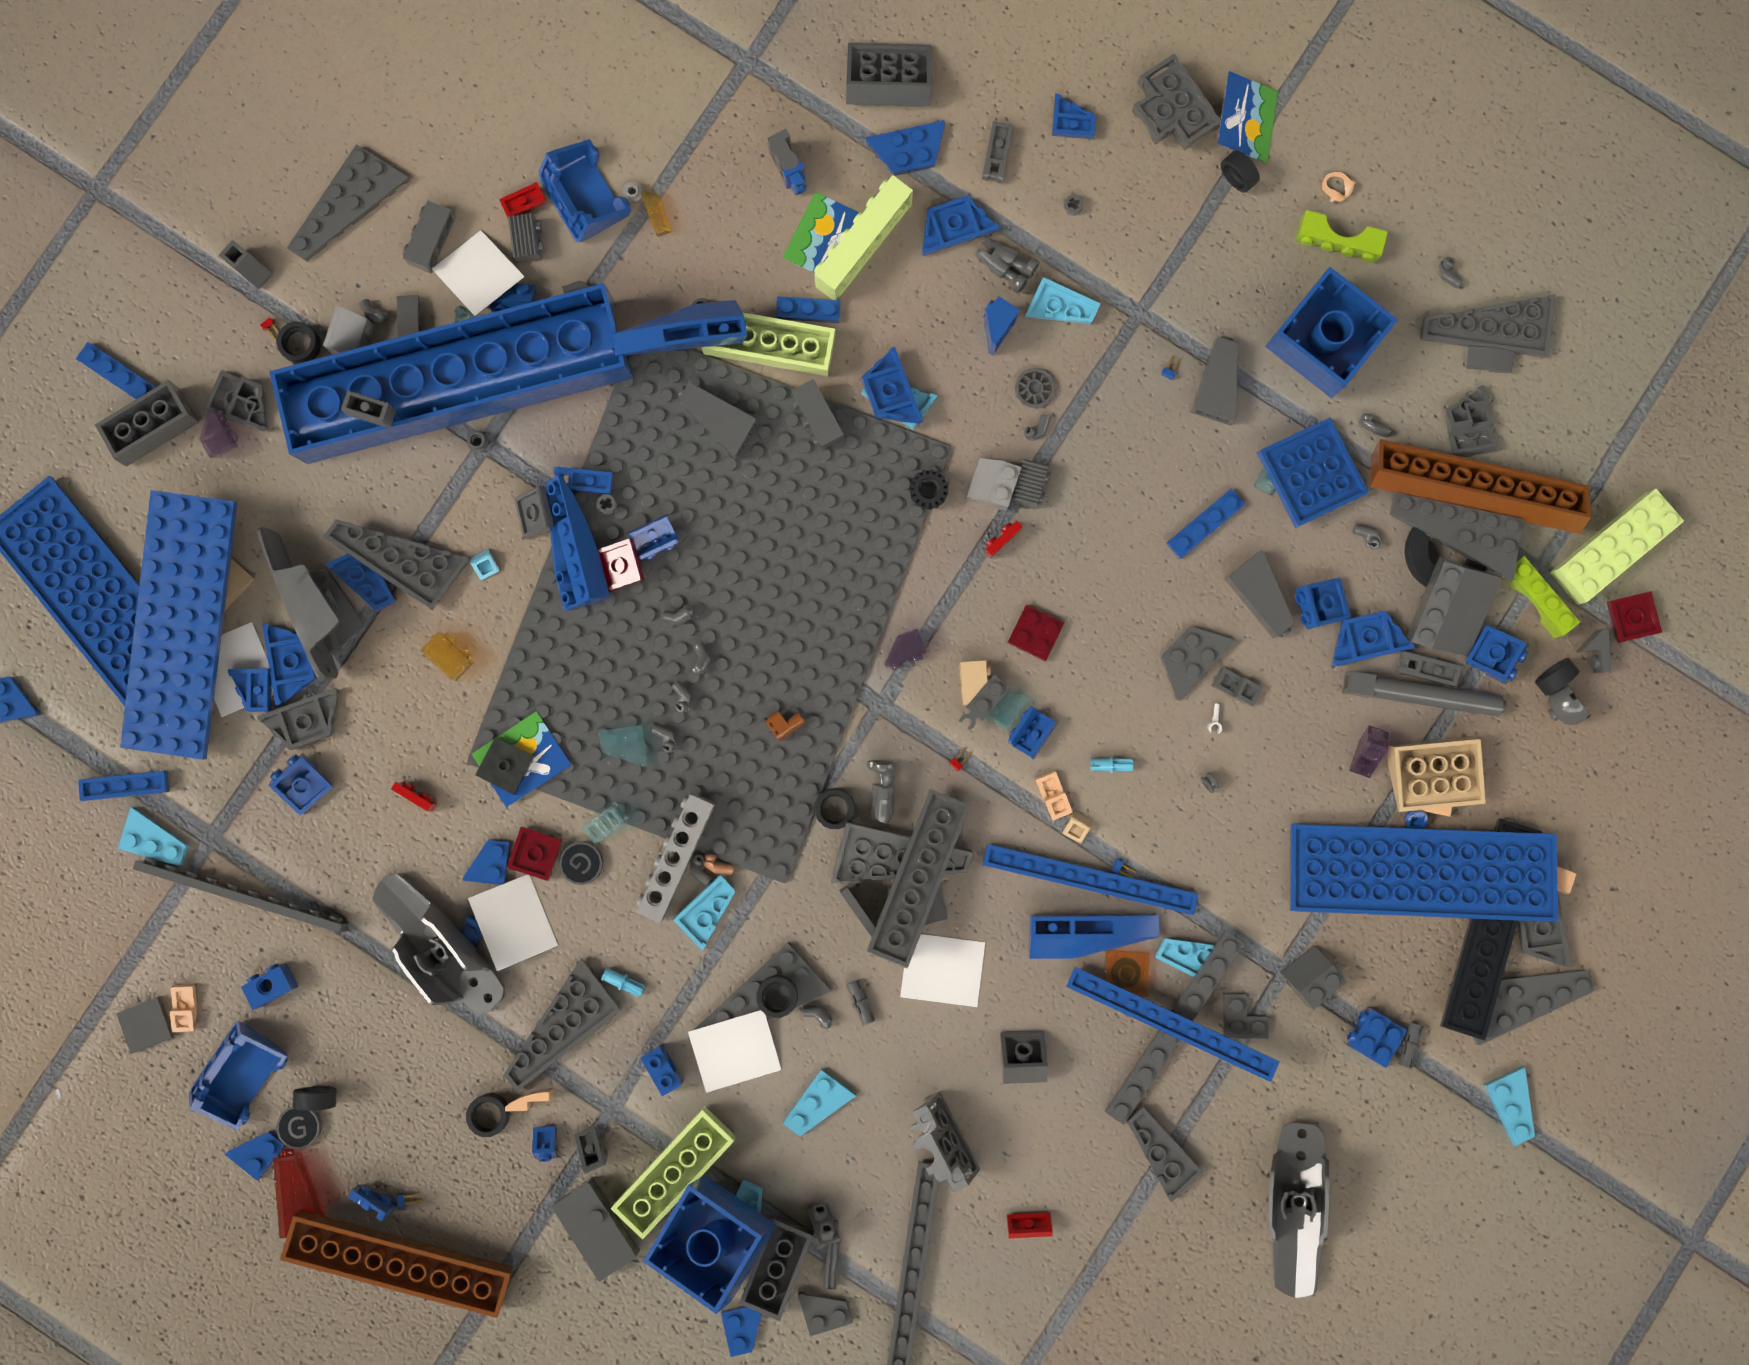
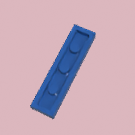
[76,342,156,399]
[1166,488,1245,560]
[78,771,169,801]

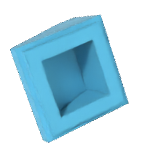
[470,549,500,580]

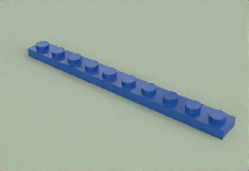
[982,844,1198,915]
[1066,967,1280,1082]

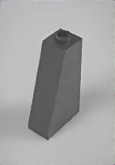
[1190,336,1238,426]
[678,382,758,460]
[1225,550,1294,638]

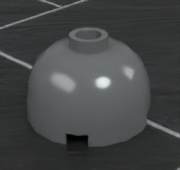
[1548,685,1591,725]

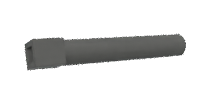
[1342,671,1506,717]

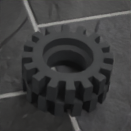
[909,469,948,510]

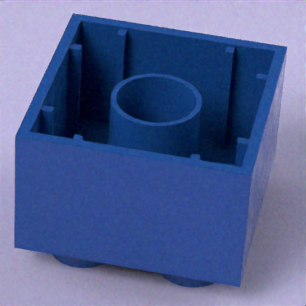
[1265,267,1398,399]
[643,1175,777,1314]

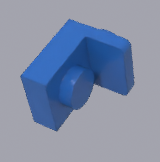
[460,915,483,948]
[532,1126,558,1162]

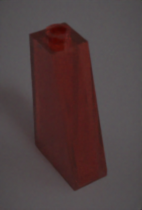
[273,1149,327,1239]

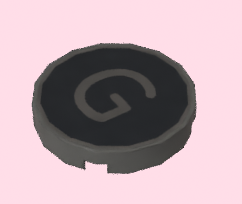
[559,842,603,885]
[276,1106,322,1149]

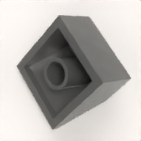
[1280,946,1347,1010]
[1000,1031,1048,1084]

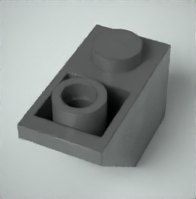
[218,240,272,289]

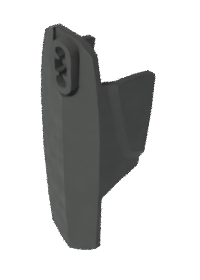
[257,526,364,681]
[372,874,505,1014]
[1268,1122,1329,1298]

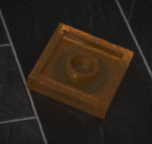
[1104,950,1150,997]

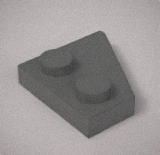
[798,1292,852,1336]

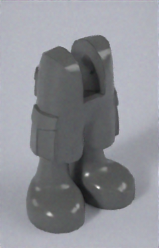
[975,238,1040,294]
[866,760,897,823]

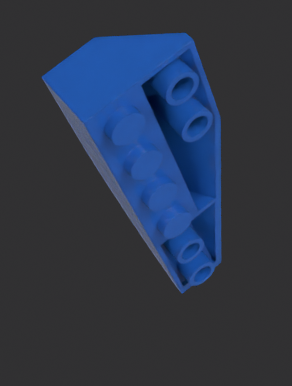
[612,300,747,357]
[546,475,610,611]
[1029,915,1159,959]

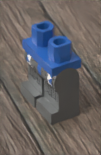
[767,129,807,196]

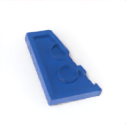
[326,554,396,612]

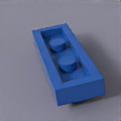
[776,296,840,323]

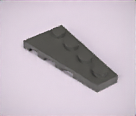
[1127,1106,1203,1202]

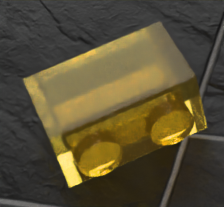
[420,632,474,681]

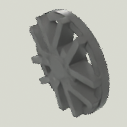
[1015,368,1055,409]

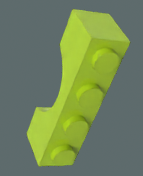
[1295,210,1388,263]
[1501,556,1580,638]

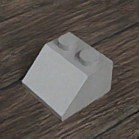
[323,305,374,354]
[966,458,1021,512]

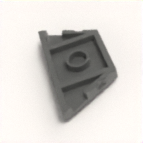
[1160,626,1236,701]
[257,688,339,750]
[1517,894,1571,967]

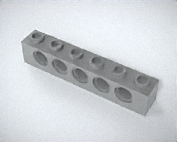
[636,792,716,923]

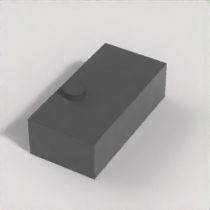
[95,380,199,467]
[551,1177,640,1282]
[739,1215,814,1321]

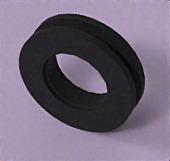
[1404,527,1487,587]

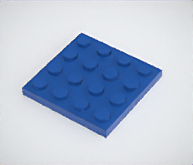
[1256,418,1369,528]

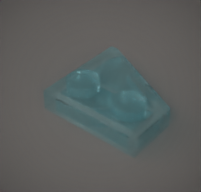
[985,693,1029,732]
[599,725,648,767]

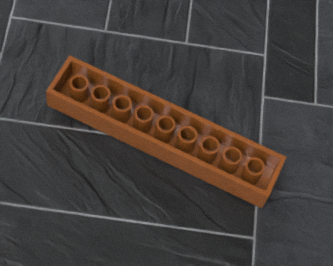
[1370,439,1591,534]
[280,1210,513,1318]

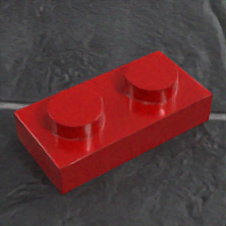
[499,182,547,218]
[984,521,1023,558]
[391,781,437,812]
[1007,1212,1053,1239]

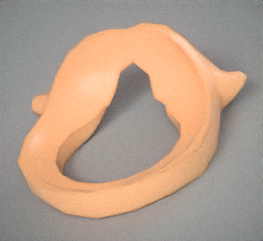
[1322,172,1356,202]

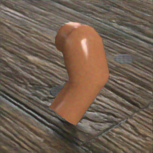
[703,854,733,875]

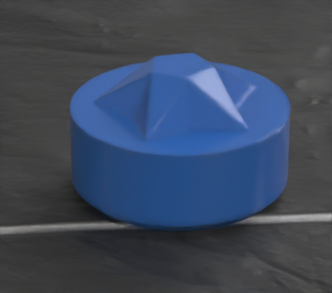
[1404,810,1428,829]

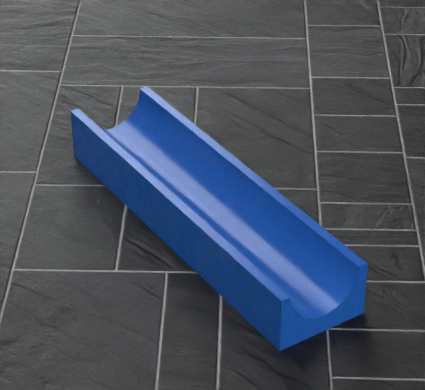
[269,283,633,464]

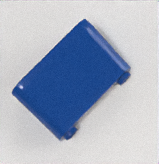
[539,139,631,242]
[189,1021,288,1130]

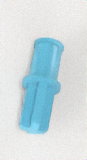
[1090,756,1134,773]
[601,967,645,997]

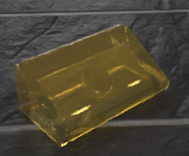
[641,190,672,237]

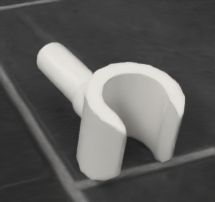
[1207,704,1222,734]

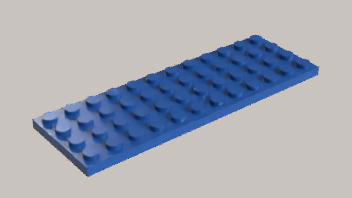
[0,476,140,706]
[120,490,238,760]
[1290,824,1558,922]

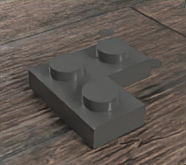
[1223,994,1269,1039]

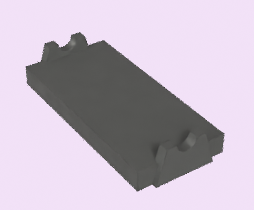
[839,881,890,963]

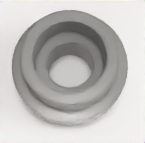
[622,182,643,203]

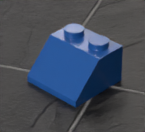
[983,296,1020,356]

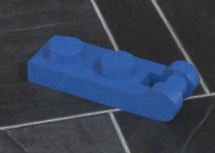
[553,467,614,495]

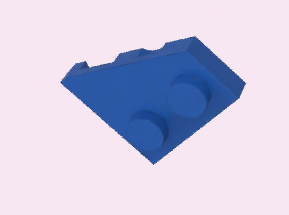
[228,669,271,712]
[462,840,511,885]
[225,1131,286,1181]
[348,1185,397,1221]
[721,1306,761,1357]

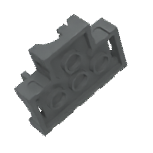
[1132,53,1221,151]
[911,1091,980,1192]

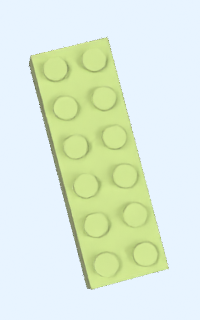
[814,175,913,300]
[702,312,836,376]
[1549,489,1684,605]
[611,1106,736,1240]

